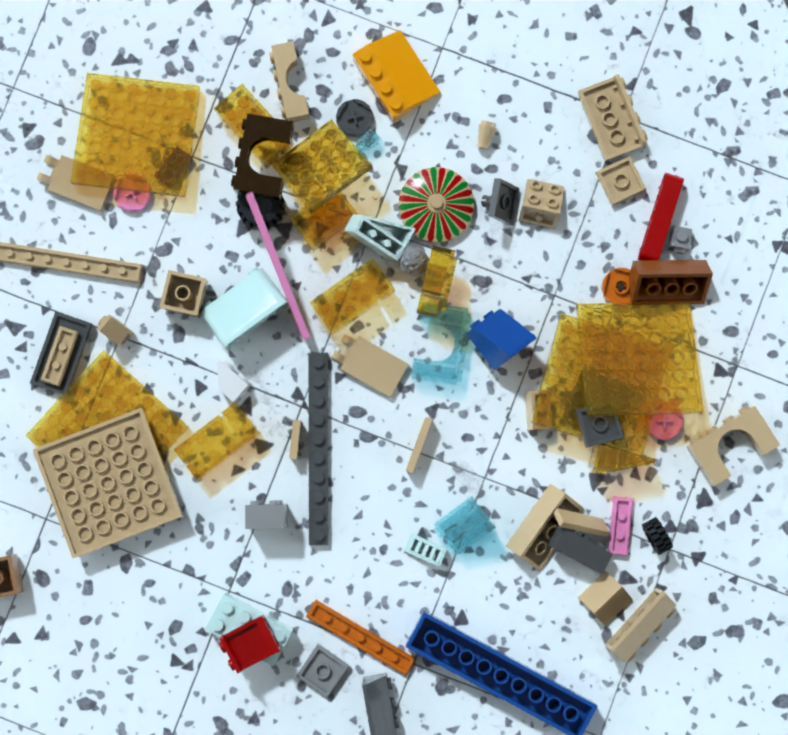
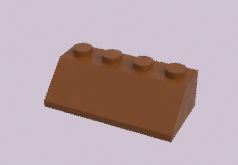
[629,260,713,305]

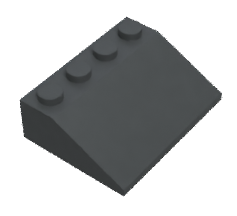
[362,673,399,735]

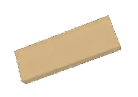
[41,326,79,387]
[406,417,433,474]
[554,508,610,537]

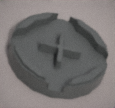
[336,99,373,137]

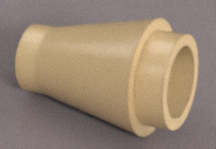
[477,120,497,149]

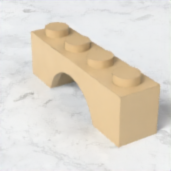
[269,41,310,122]

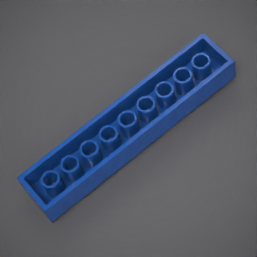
[405,610,598,735]

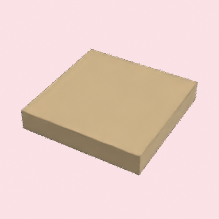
[595,156,647,207]

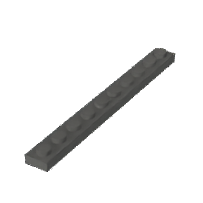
[308,353,328,545]

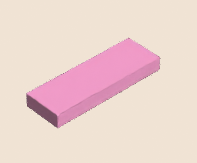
[608,496,633,556]

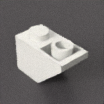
[217,360,250,403]

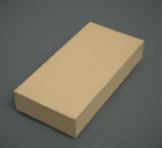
[289,420,302,459]

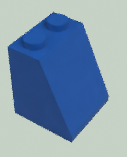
[466,308,536,370]

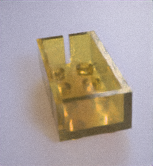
[214,83,294,169]
[310,258,395,335]
[173,402,260,480]

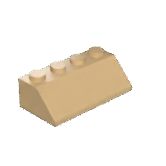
[506,483,584,571]
[605,588,677,663]

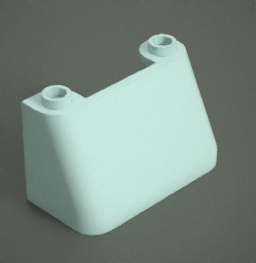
[201,267,289,350]

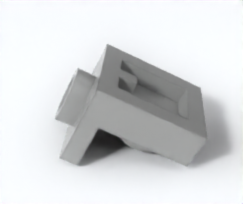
[668,225,693,254]

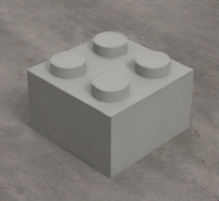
[245,500,288,529]

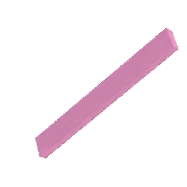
[246,191,310,339]

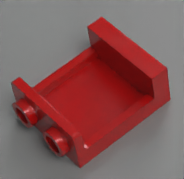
[219,614,281,674]

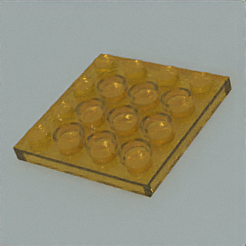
[271,119,373,214]

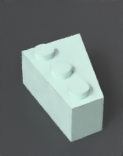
[344,214,416,261]

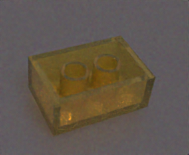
[289,184,358,252]
[417,245,457,318]

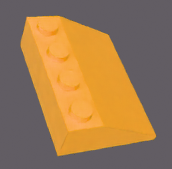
[352,30,441,122]

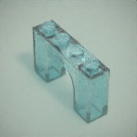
[411,302,471,385]

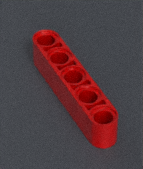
[637,172,684,261]

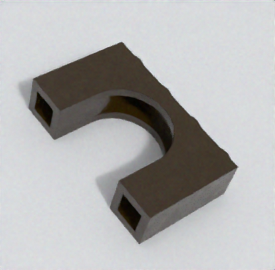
[231,113,295,201]

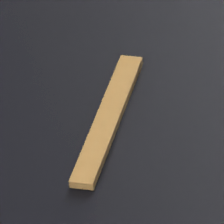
[0,242,143,284]

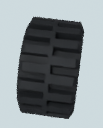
[236,193,285,230]

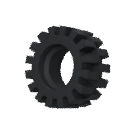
[642,517,673,555]

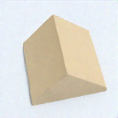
[578,571,633,626]

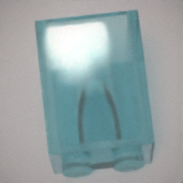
[433,496,496,555]

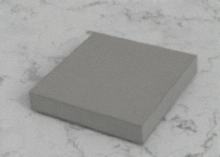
[296,643,350,698]

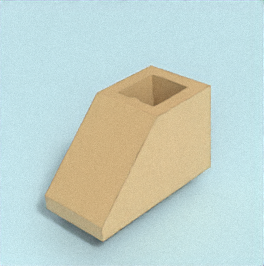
[97,314,134,347]

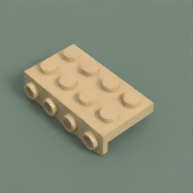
[577,74,648,162]

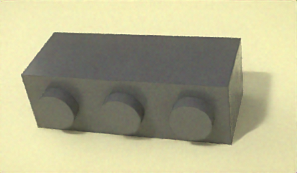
[548,525,613,574]

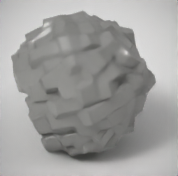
[399,246,429,276]

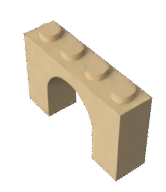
[687,405,780,486]

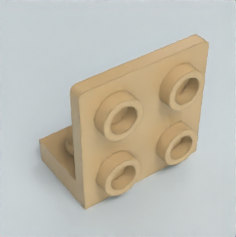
[518,179,564,229]

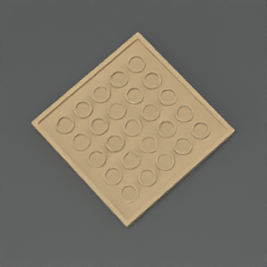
[32,408,183,559]

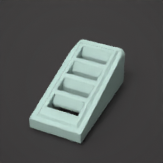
[404,533,447,567]

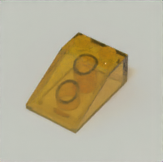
[588,445,656,475]

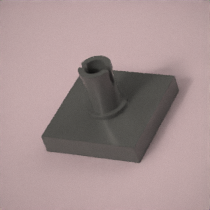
[481,178,520,225]
[575,401,624,448]

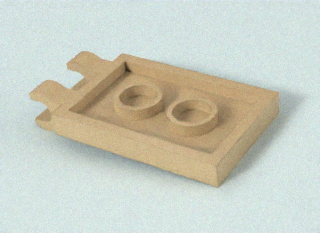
[36,155,116,212]
[332,334,409,397]

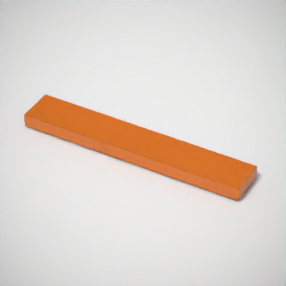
[306,599,416,675]

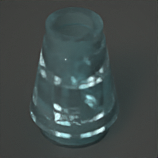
[353,128,381,155]

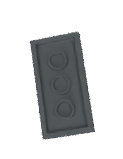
[30,311,93,396]

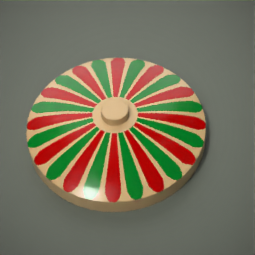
[398,167,474,243]

